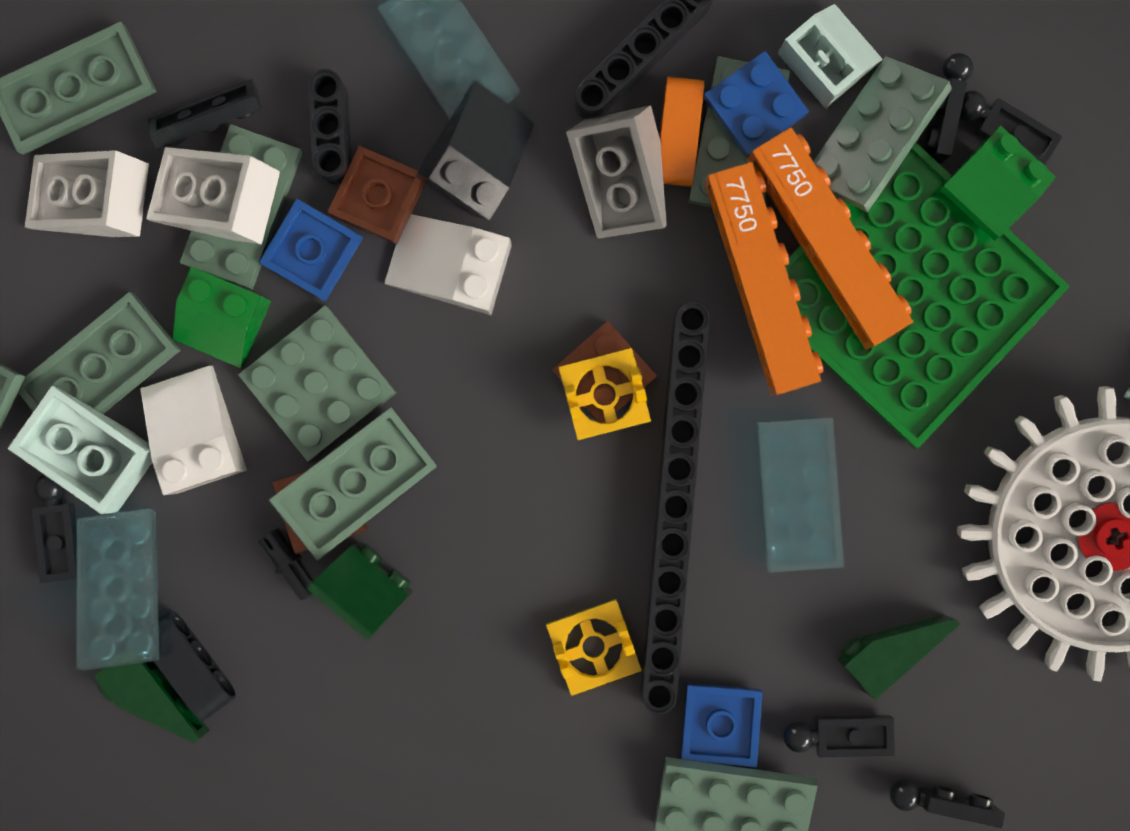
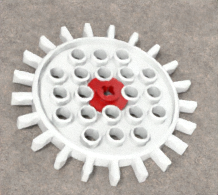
[957,386,1130,681]

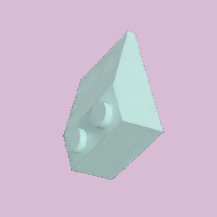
[8,386,152,514]

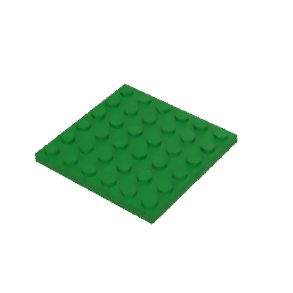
[785,142,1070,449]

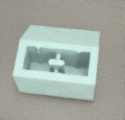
[778,4,883,109]

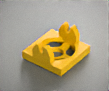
[559,348,651,440]
[546,599,642,696]

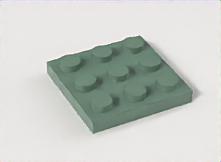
[238,305,397,462]

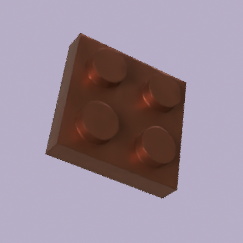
[327,146,426,245]
[552,321,657,423]

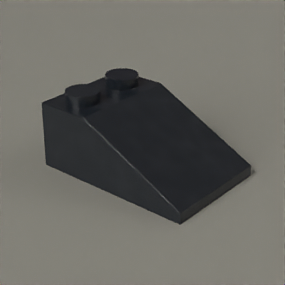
[415,80,534,220]

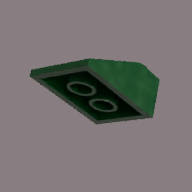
[306,543,413,641]

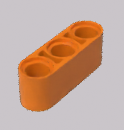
[659,76,704,187]

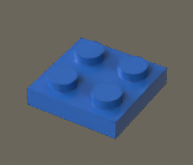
[703,51,809,158]
[259,199,363,302]
[680,683,763,767]

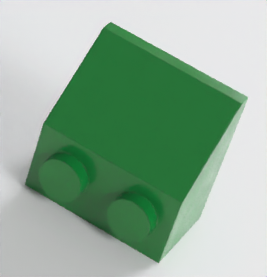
[940,125,1056,241]
[173,266,271,369]

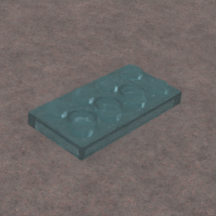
[378,0,520,119]
[756,418,844,573]
[77,508,159,670]

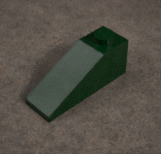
[837,614,960,700]
[94,643,210,743]

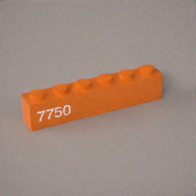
[747,127,913,349]
[704,162,823,396]

